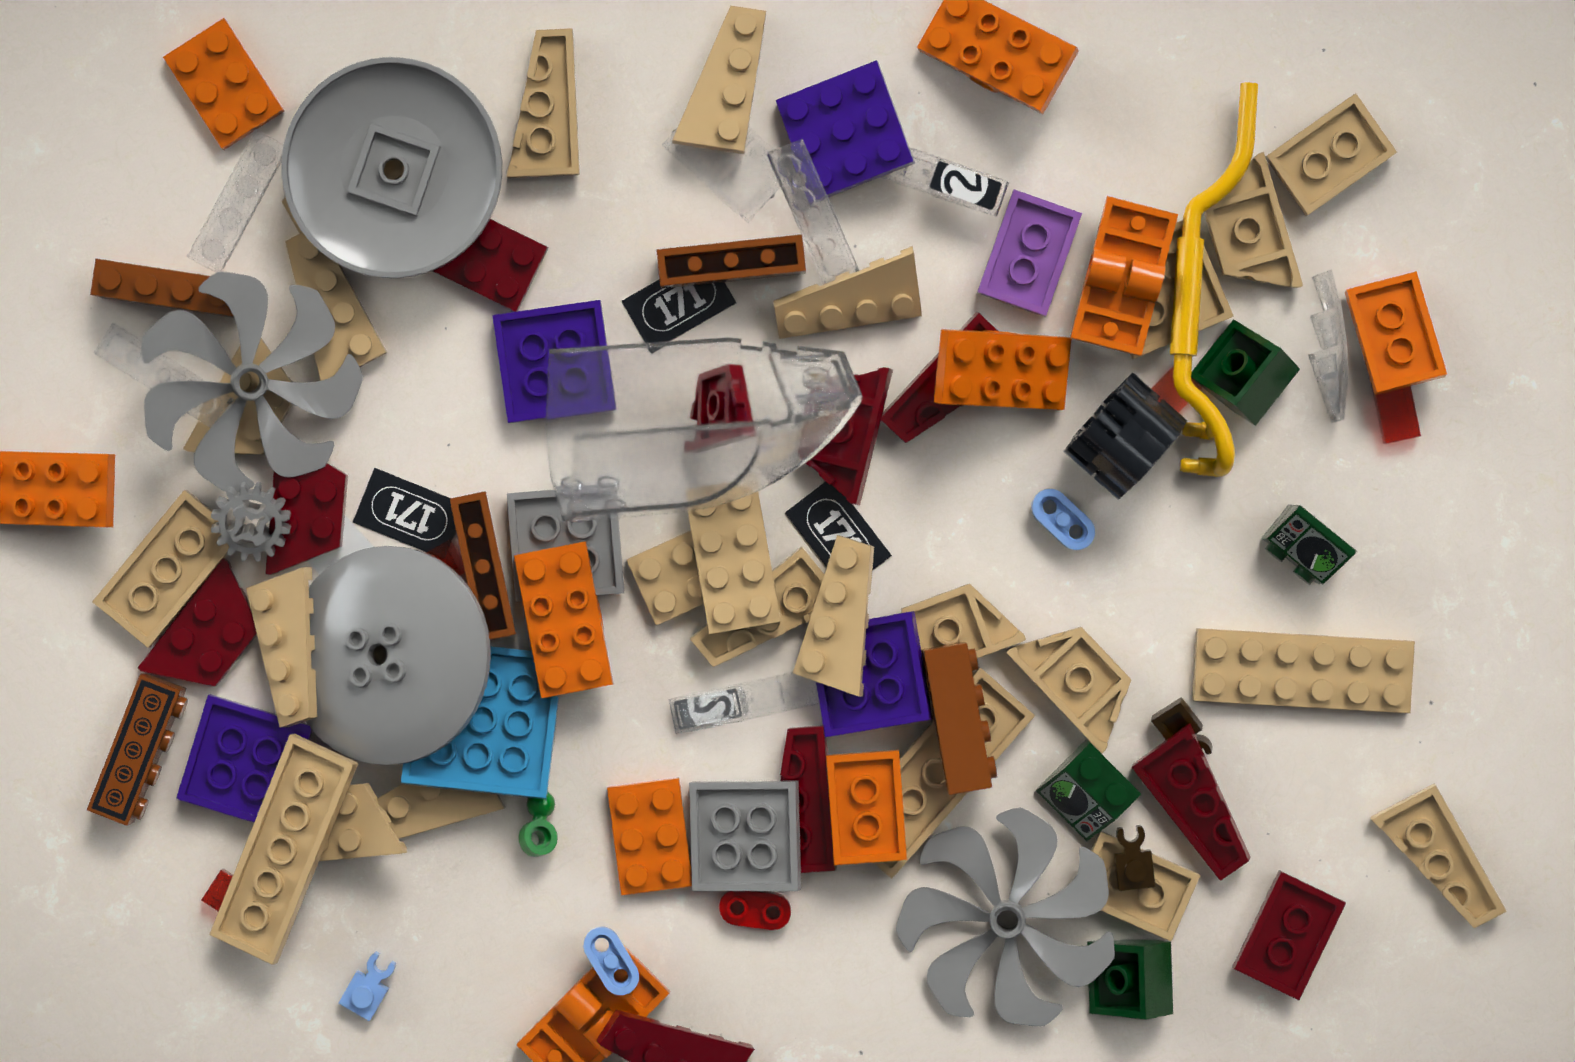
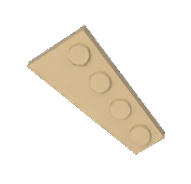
[507,28,580,178]
[773,246,922,339]
[793,535,874,697]
[690,546,824,667]

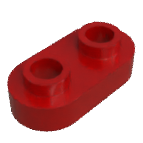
[719,891,791,930]

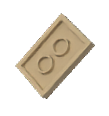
[1265,93,1397,216]
[626,531,704,625]
[1091,831,1201,941]

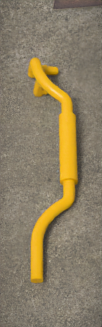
[1170,82,1258,477]

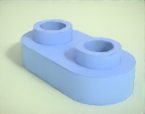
[1031,489,1095,550]
[583,926,639,995]

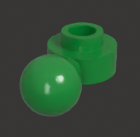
[519,792,558,857]

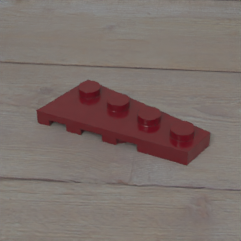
[881,312,998,443]
[1131,723,1251,881]
[780,725,837,873]
[596,1010,755,1062]

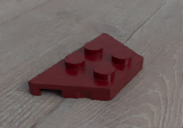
[683,364,755,451]
[797,367,893,506]
[265,463,348,575]
[137,558,257,686]

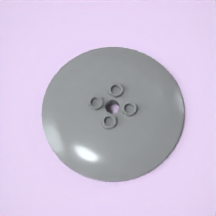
[282,57,502,278]
[305,546,491,765]

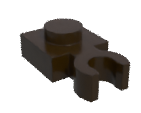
[1151,697,1213,755]
[1114,825,1156,891]

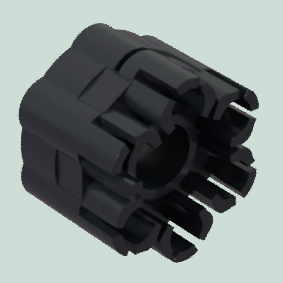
[1063,372,1188,500]

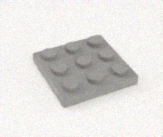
[507,485,625,602]
[689,781,801,891]

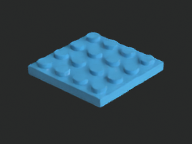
[401,646,559,800]

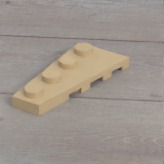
[672,5,766,154]
[285,232,387,381]
[246,567,317,728]
[1371,783,1507,928]
[377,784,505,839]

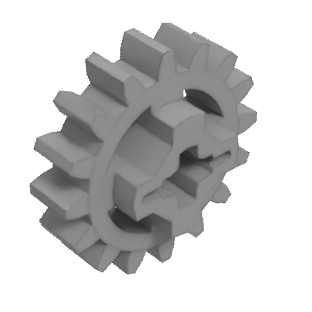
[211,481,291,561]

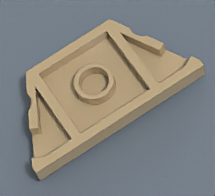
[1204,152,1303,288]
[183,338,293,455]
[901,584,1026,677]
[1005,626,1131,753]
[319,783,407,861]

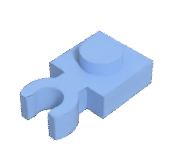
[339,951,396,1021]

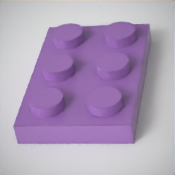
[977,189,1082,317]

